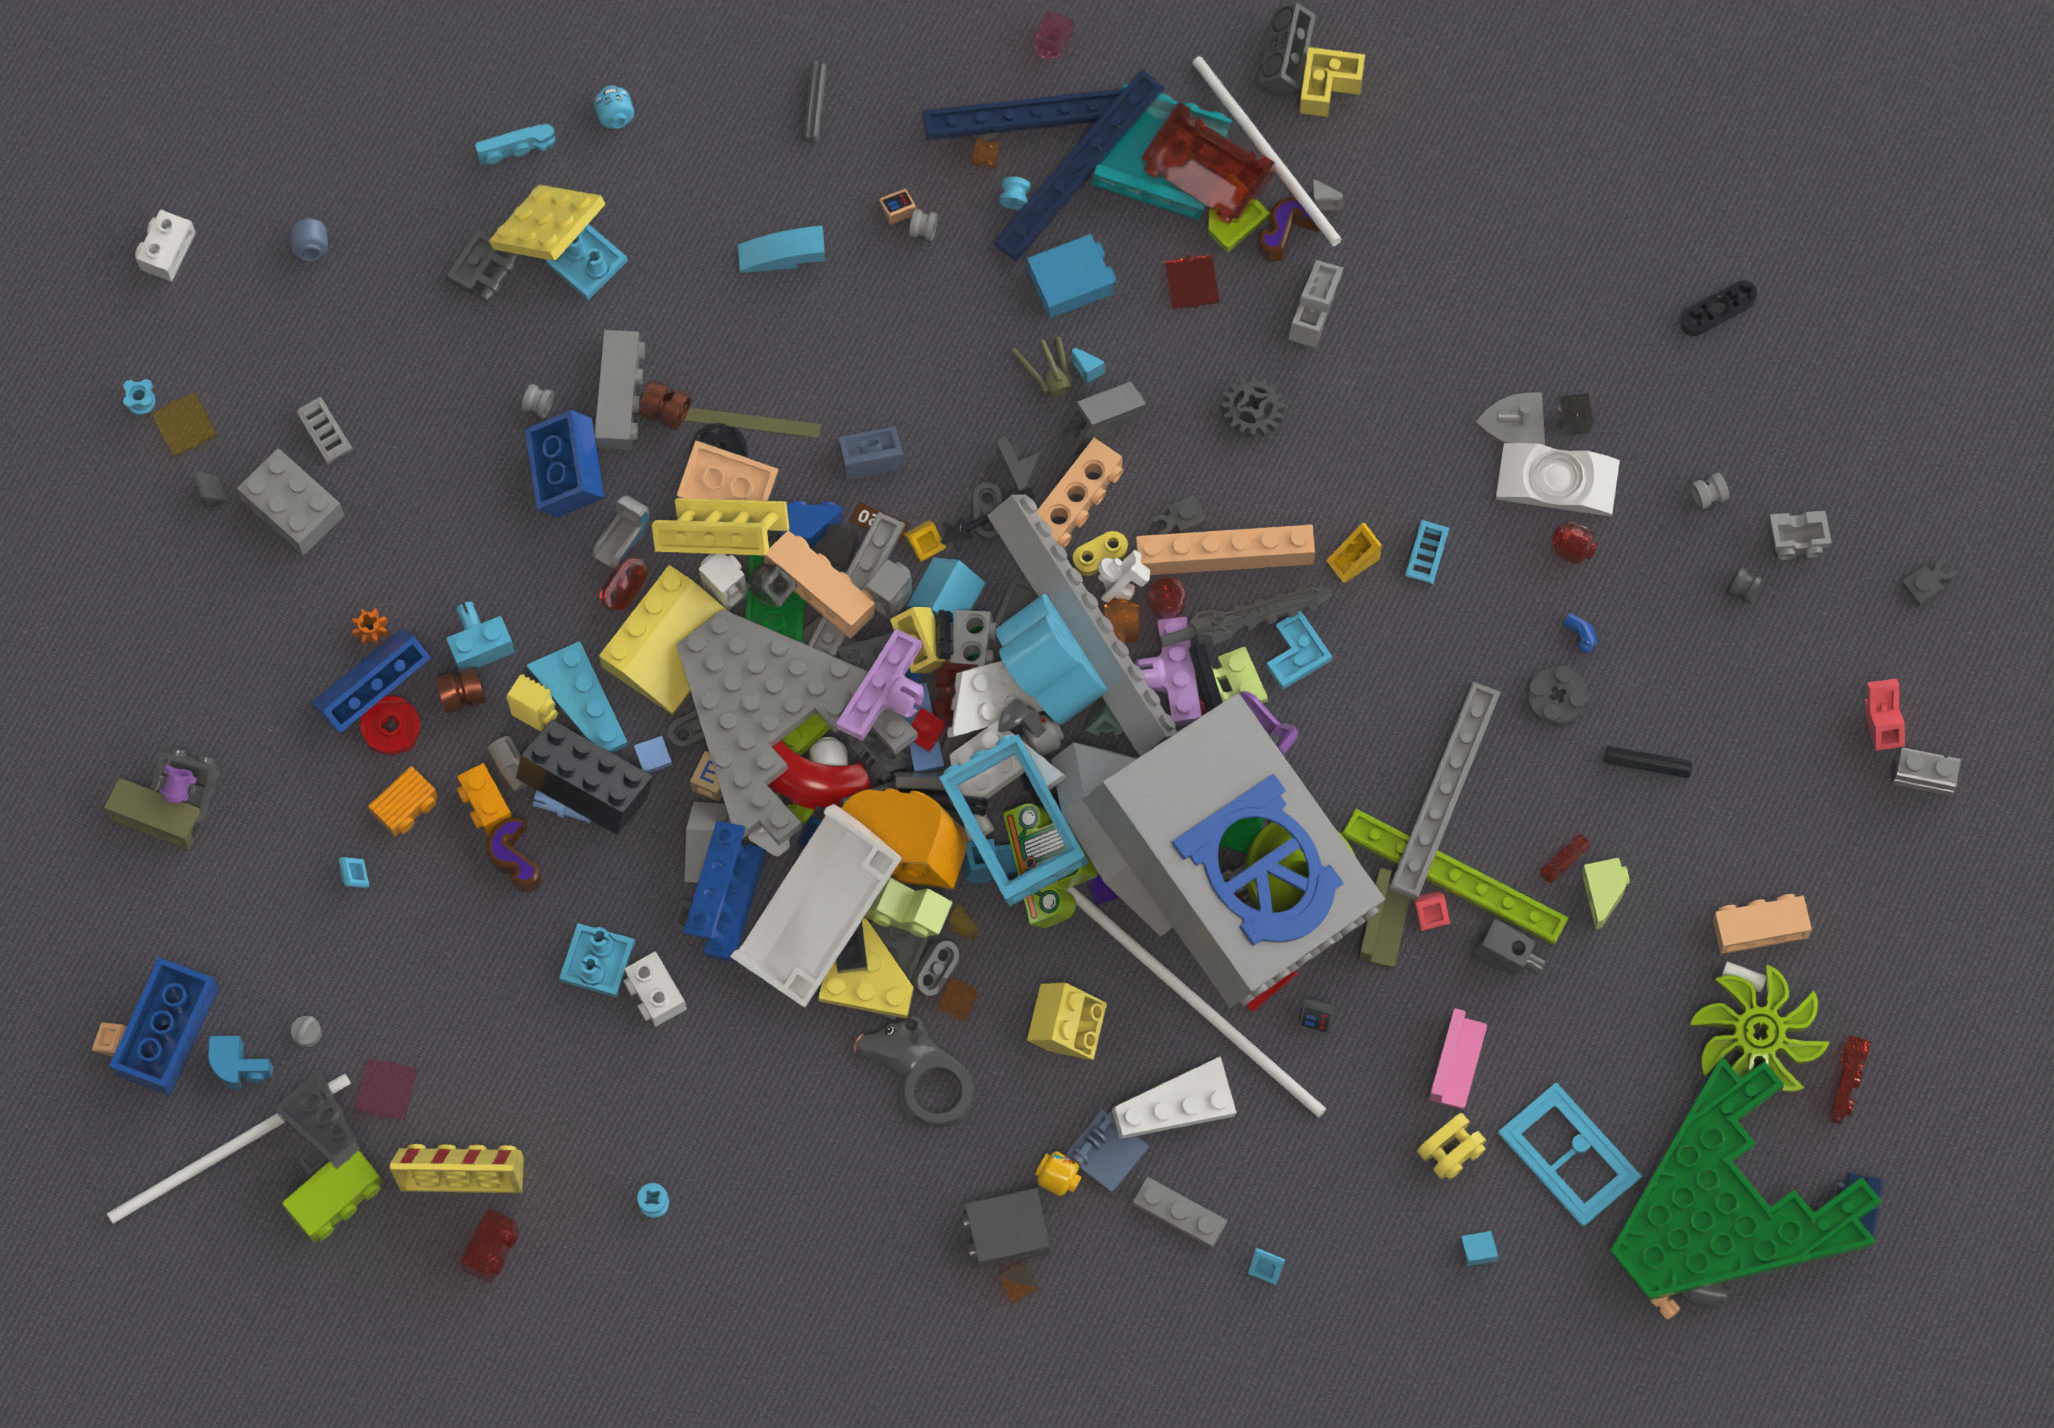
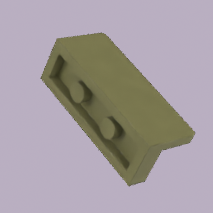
[104,778,200,851]
[1359,868,1410,968]

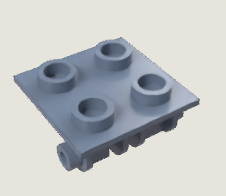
[1065,1109,1150,1193]

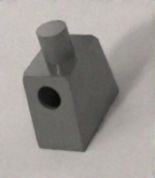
[1470,918,1545,976]

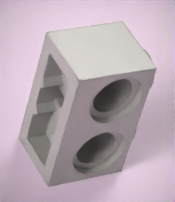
[866,559,913,621]
[949,610,998,676]

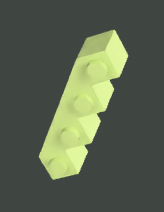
[864,877,953,938]

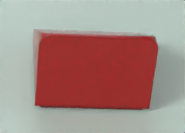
[911,708,946,753]

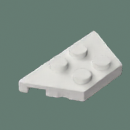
[947,660,1044,737]

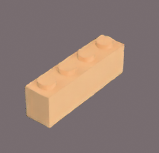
[764,530,875,639]

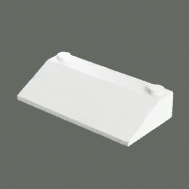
[730,804,902,1007]

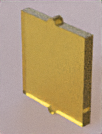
[152,392,217,457]

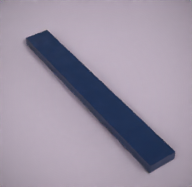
[993,69,1165,262]
[922,89,1121,141]

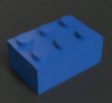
[525,410,604,517]

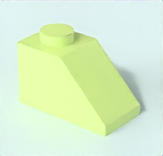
[1582,858,1629,929]

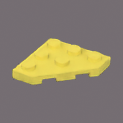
[818,918,914,1019]

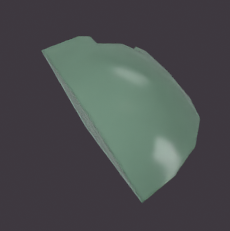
[1086,696,1124,736]

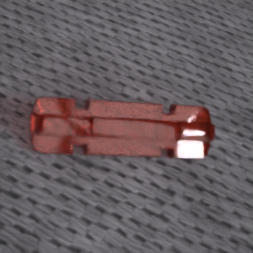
[1540,834,1590,883]

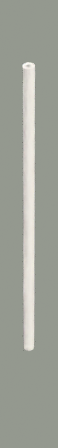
[1067,886,1326,1118]

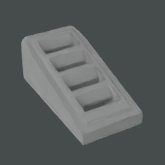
[296,397,353,464]

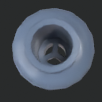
[290,218,328,262]

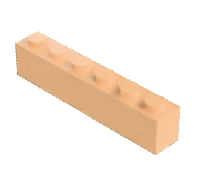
[1136,525,1315,575]

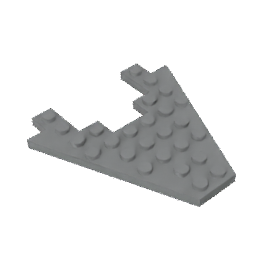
[676,609,918,846]

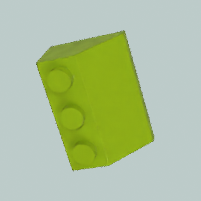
[282,1151,383,1243]

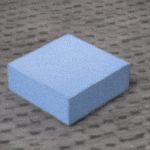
[634,736,672,774]

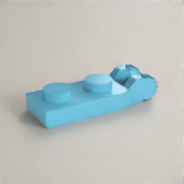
[475,123,556,165]

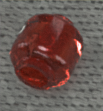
[1551,521,1597,564]
[1148,577,1187,619]

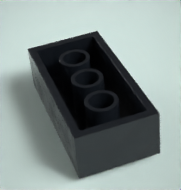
[516,720,653,835]

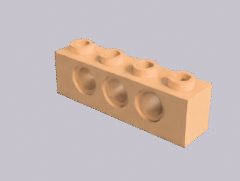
[1037,438,1124,549]

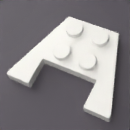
[949,721,1066,842]

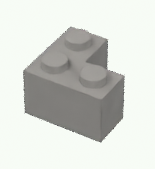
[684,801,731,883]

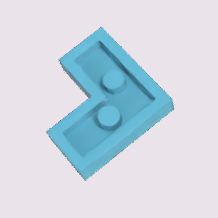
[1266,611,1332,690]

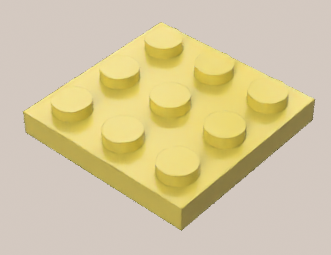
[489,185,605,261]

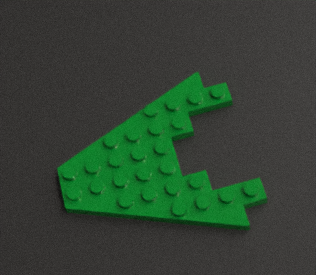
[1611,1058,1882,1301]

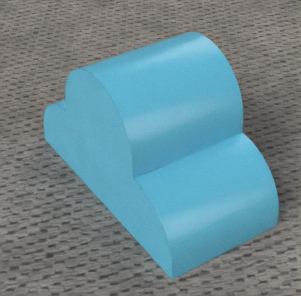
[996,594,1109,725]

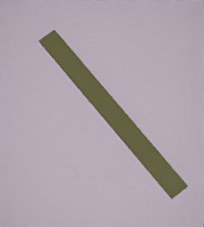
[684,408,821,438]

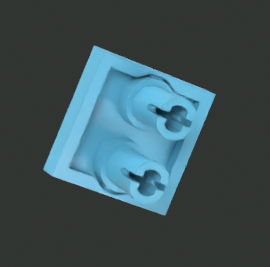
[546,224,628,300]
[559,923,636,998]

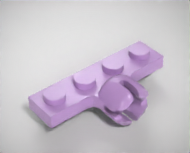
[1134,617,1201,727]
[836,629,924,741]

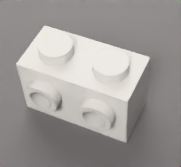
[135,210,196,282]
[699,554,747,611]
[623,951,687,1027]

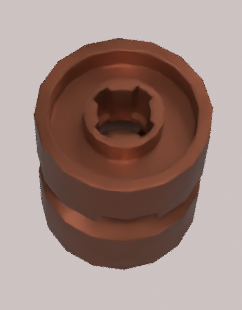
[639,380,692,430]
[436,666,486,713]

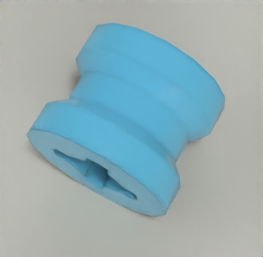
[999,177,1031,210]
[637,1183,669,1218]

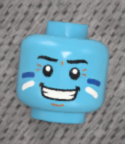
[594,86,634,129]

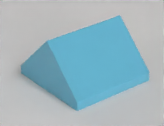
[906,557,986,628]

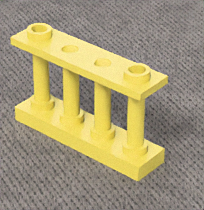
[652,498,789,555]

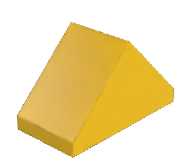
[1326,523,1382,583]

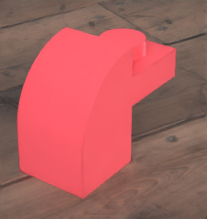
[1864,678,1905,751]

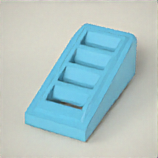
[1405,520,1450,584]

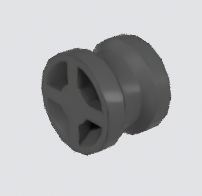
[1729,568,1763,604]

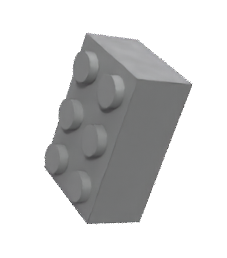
[237,448,345,556]

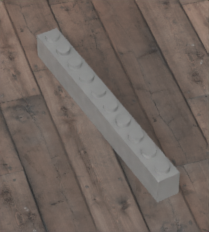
[987,495,1177,757]

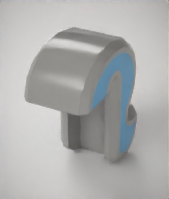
[592,495,650,569]

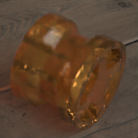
[972,137,1001,169]

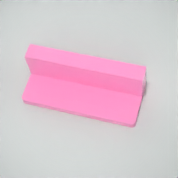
[1429,1008,1487,1109]

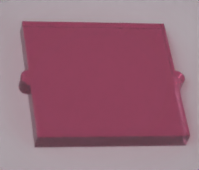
[356,1059,417,1120]

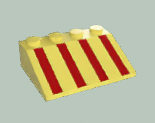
[390,1144,524,1193]

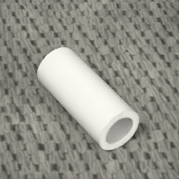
[1722,961,1766,993]

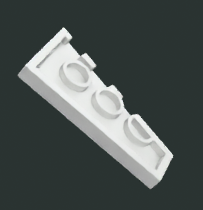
[1112,1056,1236,1139]

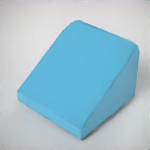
[1071,348,1105,383]
[1461,1231,1498,1266]

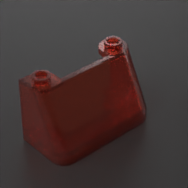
[1141,102,1276,225]

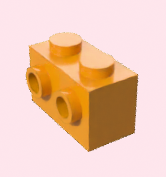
[456,763,512,837]

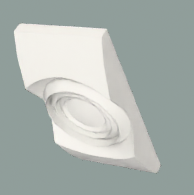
[1496,443,1620,517]

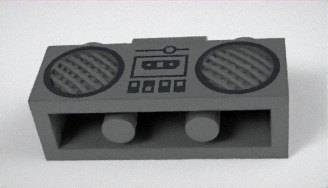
[1258,2,1316,97]

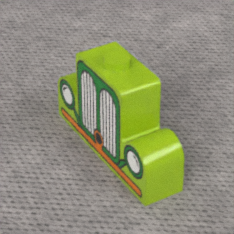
[1003,803,1098,928]

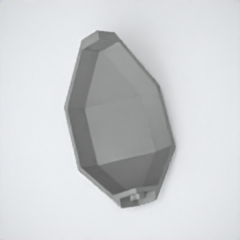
[1051,742,1173,937]

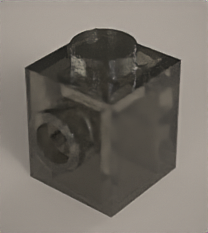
[745,564,798,607]

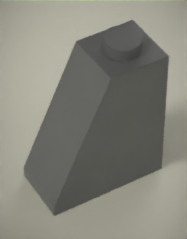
[1057,381,1146,456]

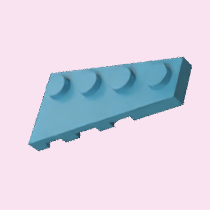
[526,641,628,753]

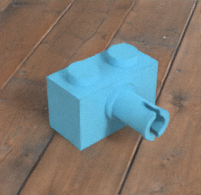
[446,601,515,672]

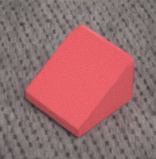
[1412,891,1450,931]

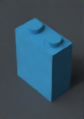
[1027,234,1116,319]

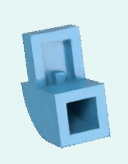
[962,839,1018,884]
[209,1036,273,1090]

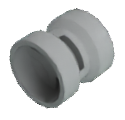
[1690,472,1730,510]

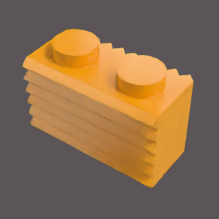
[368,766,438,837]

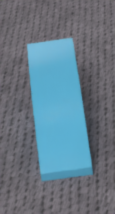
[738,226,826,273]

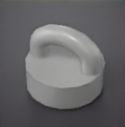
[291,1016,322,1047]

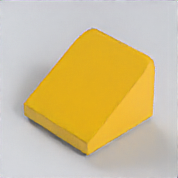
[904,521,946,562]

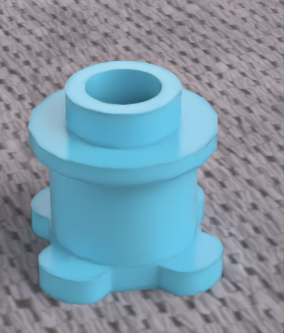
[123,379,156,415]

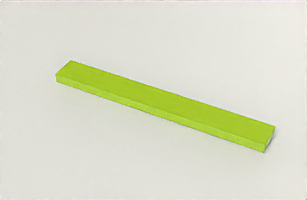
[1342,809,1568,946]

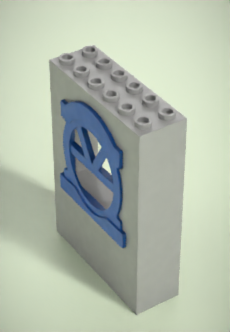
[1083,693,1385,1008]

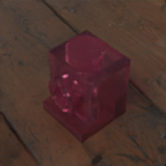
[1034,10,1074,59]

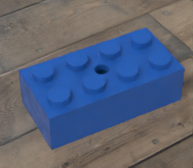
[109,957,219,1096]

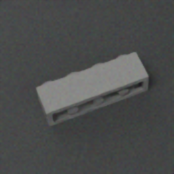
[595,330,646,450]

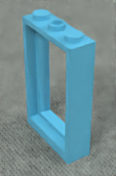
[939,734,1089,907]

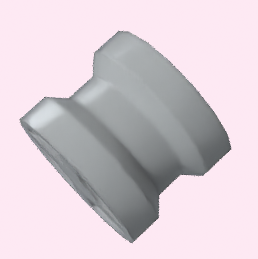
[909,209,938,241]
[521,384,554,418]

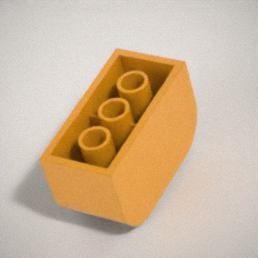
[841,788,968,889]

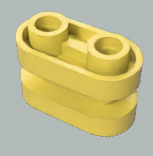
[1417,1113,1486,1180]

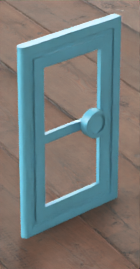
[1497,1082,1642,1227]

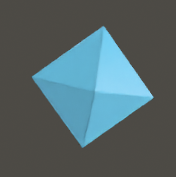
[339,857,370,888]
[1248,1248,1285,1285]

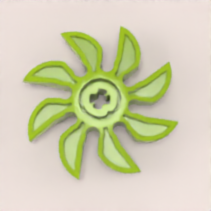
[1689,965,1830,1092]

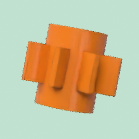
[352,608,388,646]

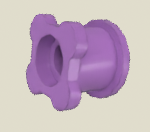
[160,766,197,804]

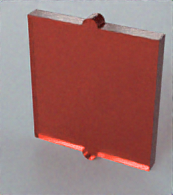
[1165,255,1220,309]

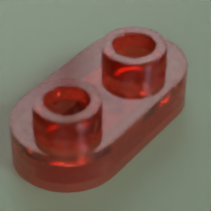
[600,558,647,611]

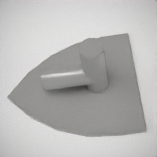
[1476,392,1545,445]

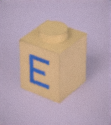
[690,751,722,802]

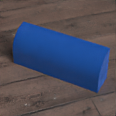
[310,629,431,733]

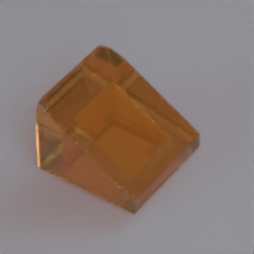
[938,978,979,1022]

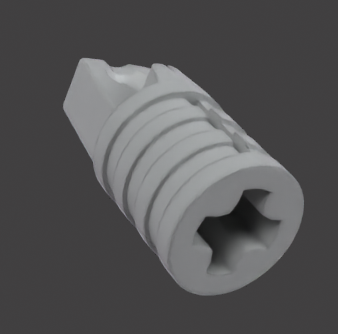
[487,736,529,791]

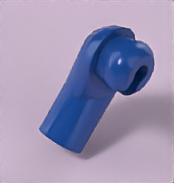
[1563,613,1598,653]

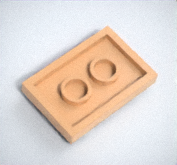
[676,441,779,501]

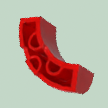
[767,741,871,810]

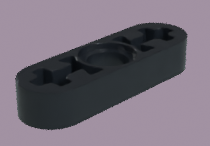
[1680,280,1757,336]

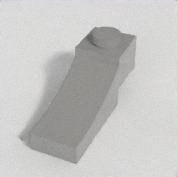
[1288,260,1344,348]

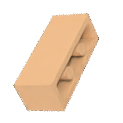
[1712,894,1812,954]

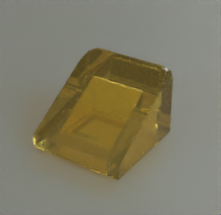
[949,903,979,941]

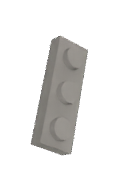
[1133,1177,1228,1249]

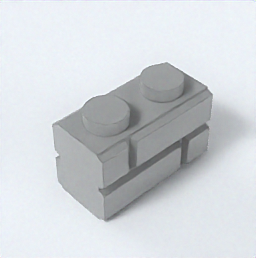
[1893,748,1961,796]

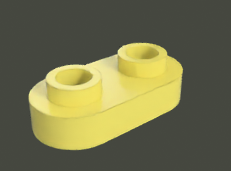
[1073,531,1128,576]

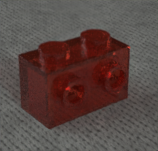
[460,1209,519,1283]

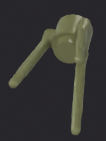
[1012,337,1073,397]

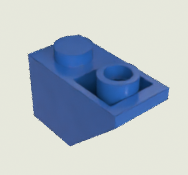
[781,501,843,548]

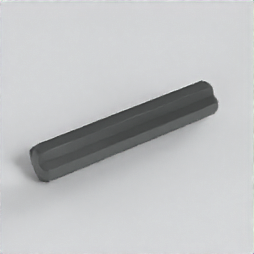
[803,61,827,142]

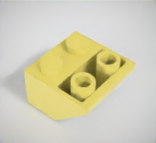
[1027,982,1107,1060]

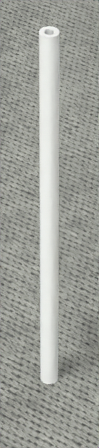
[1192,56,1342,246]
[107,1073,351,1224]

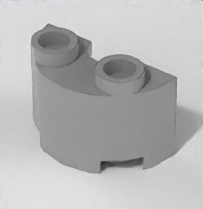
[1768,511,1832,560]

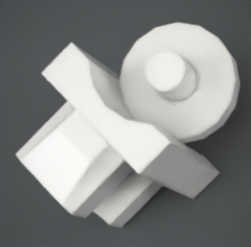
[1098,550,1151,603]

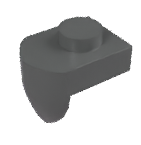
[998,699,1046,738]

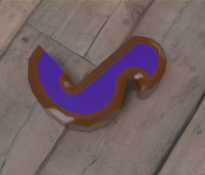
[1259,197,1321,262]
[487,817,541,892]

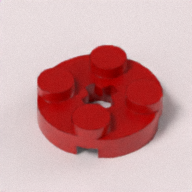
[360,696,421,756]

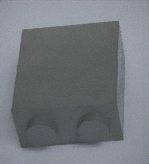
[961,1188,1051,1269]

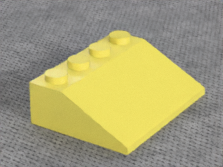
[599,565,731,715]

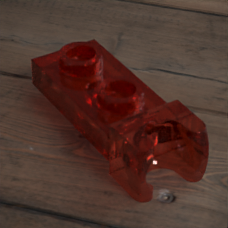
[1829,1035,1871,1124]

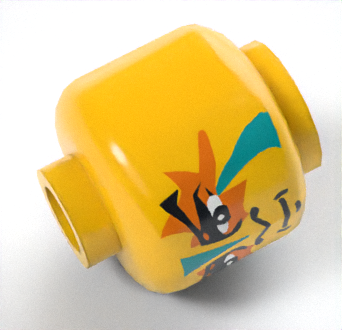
[1034,1151,1082,1197]

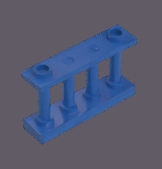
[683,821,767,962]

